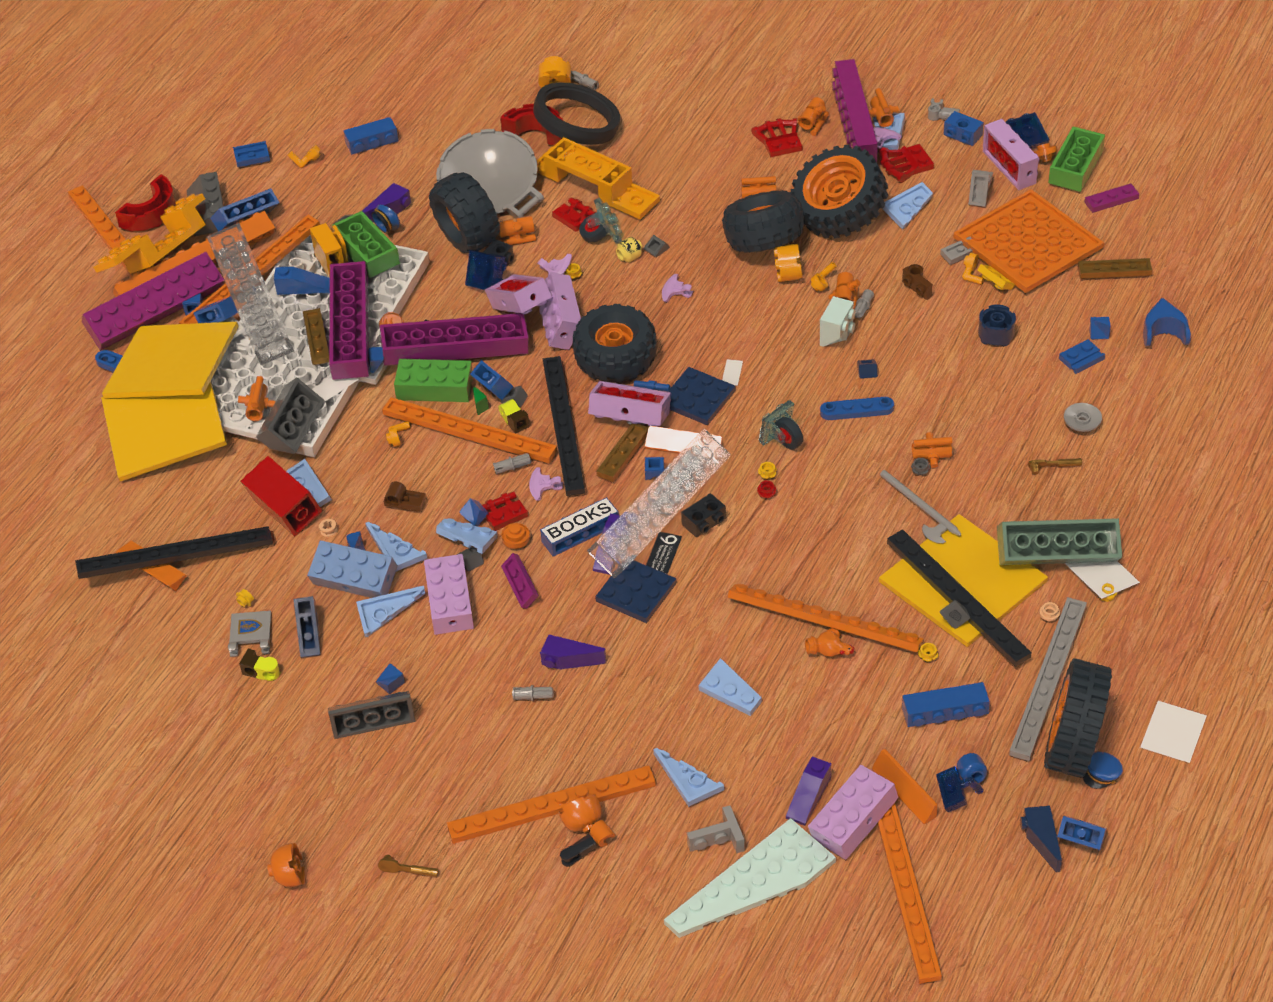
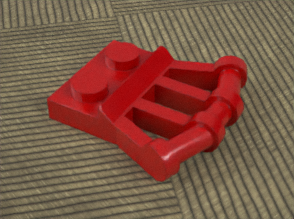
[751,118,802,158]
[879,144,934,183]

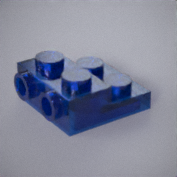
[1006,112,1050,149]
[465,250,507,290]

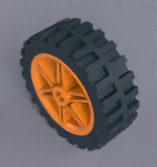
[791,145,888,238]
[1044,658,1112,778]

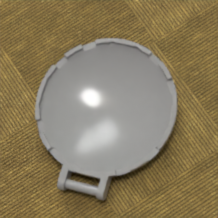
[436,129,544,219]

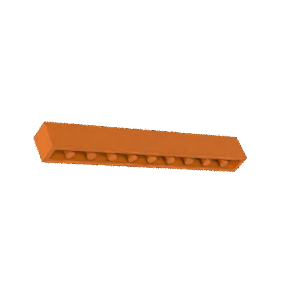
[113,211,275,297]

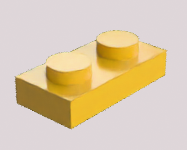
[978,264,1015,291]

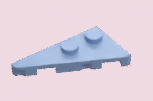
[365,522,427,571]
[356,586,425,638]
[653,748,724,807]

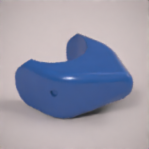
[1143,298,1191,346]

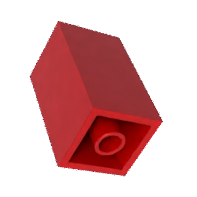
[240,456,322,537]

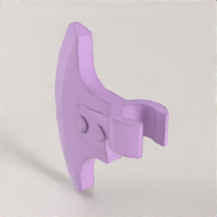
[873,127,902,148]
[537,254,572,278]
[662,274,693,302]
[529,467,563,501]

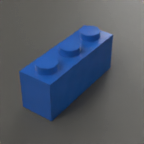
[343,117,398,155]

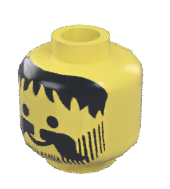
[616,237,643,263]

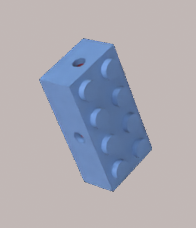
[307,540,398,598]

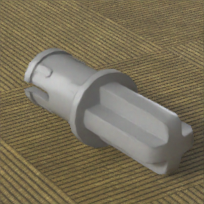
[571,71,599,90]
[854,289,874,318]
[493,453,531,475]
[512,685,554,701]

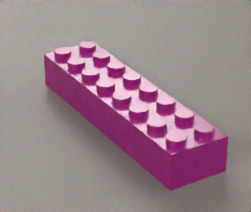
[832,59,877,162]
[82,252,224,351]
[329,261,369,380]
[380,313,528,366]

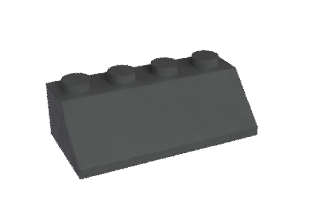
[186,172,224,236]
[256,377,325,454]
[328,691,415,739]

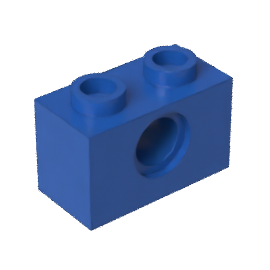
[943,111,984,146]
[194,296,239,323]
[470,360,513,400]
[1057,816,1107,850]

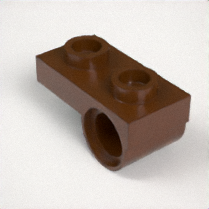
[902,264,933,300]
[383,481,426,512]

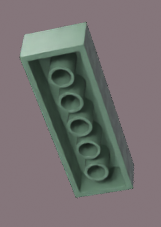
[997,518,1122,565]

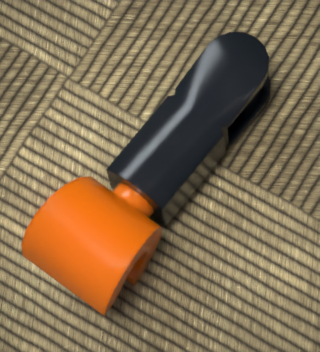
[560,820,616,867]

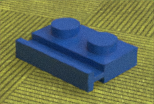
[233,141,270,167]
[1059,339,1105,374]

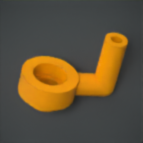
[287,145,321,168]
[962,253,984,285]
[811,262,837,291]
[386,421,410,447]

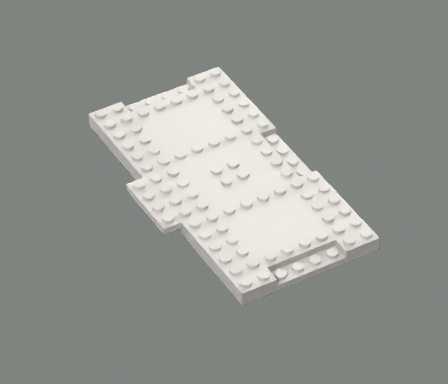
[211,235,430,457]

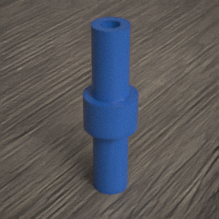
[633,380,671,392]

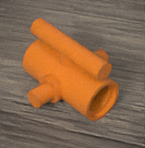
[868,88,899,127]
[798,97,829,136]
[741,176,776,198]
[499,216,536,245]
[828,272,860,309]
[238,376,276,421]
[911,432,952,468]

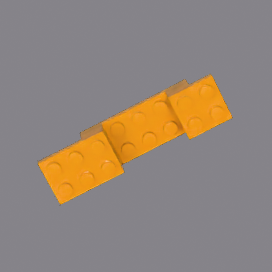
[537,137,660,219]
[93,193,206,274]

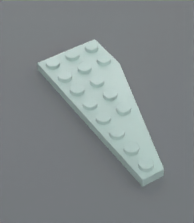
[664,818,836,938]

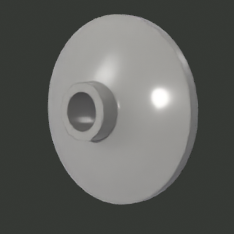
[1064,403,1102,432]

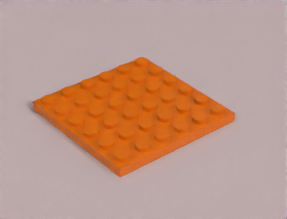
[953,189,1104,293]

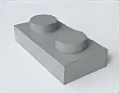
[940,237,973,265]

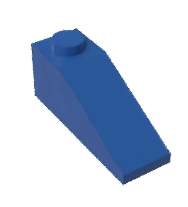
[274,267,330,295]

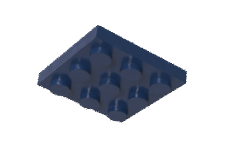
[668,367,736,426]
[595,557,677,624]

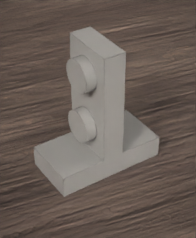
[968,170,993,207]
[687,805,745,854]

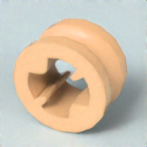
[319,519,338,537]

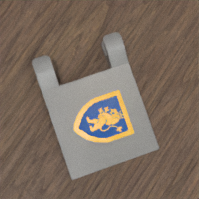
[228,611,271,657]

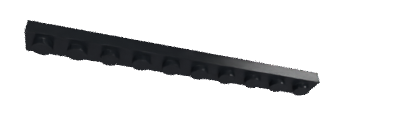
[542,356,585,496]
[75,526,273,579]
[887,529,1032,667]

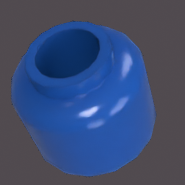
[956,753,987,785]

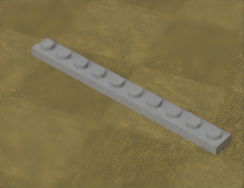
[1009,597,1087,761]

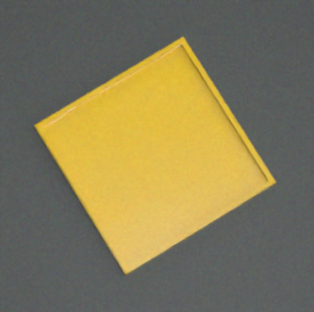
[102,322,239,398]
[101,381,227,482]
[879,514,1048,648]

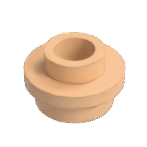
[1039,602,1060,621]

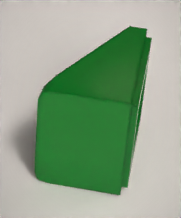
[473,387,489,415]

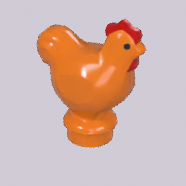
[805,628,855,657]

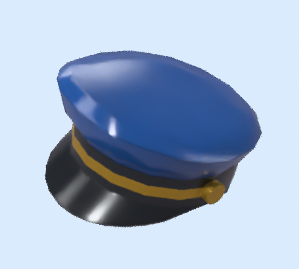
[371,205,400,234]
[1083,752,1123,788]

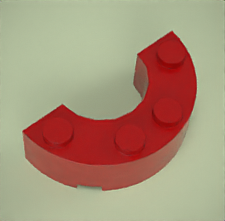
[500,104,563,145]
[115,174,176,232]

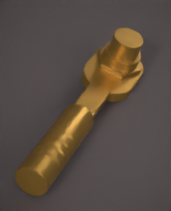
[1028,458,1082,475]
[378,855,439,877]

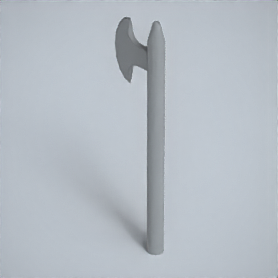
[880,470,961,543]

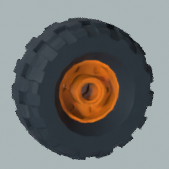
[429,172,500,253]
[722,190,805,253]
[573,304,657,384]

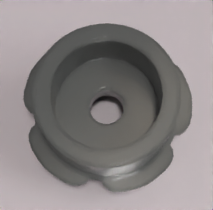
[911,458,930,475]

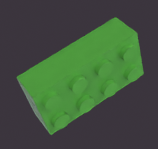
[1048,126,1105,192]
[332,211,400,278]
[394,359,473,402]

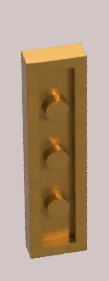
[1078,258,1152,279]
[303,308,329,365]
[596,423,649,482]

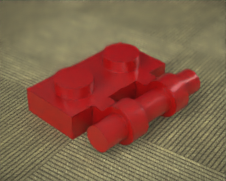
[552,197,596,232]
[482,491,528,531]

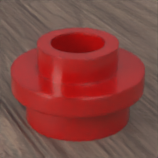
[757,480,776,498]

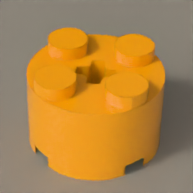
[538,56,571,88]
[774,244,803,282]

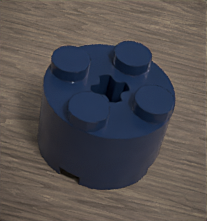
[978,304,1016,346]

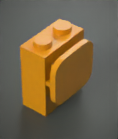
[310,223,348,278]

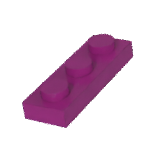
[1084,183,1139,213]
[501,553,539,609]

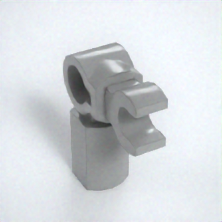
[928,98,960,121]

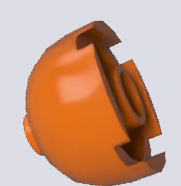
[558,794,602,834]
[267,843,305,887]

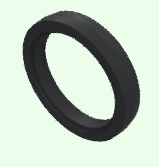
[533,82,620,145]

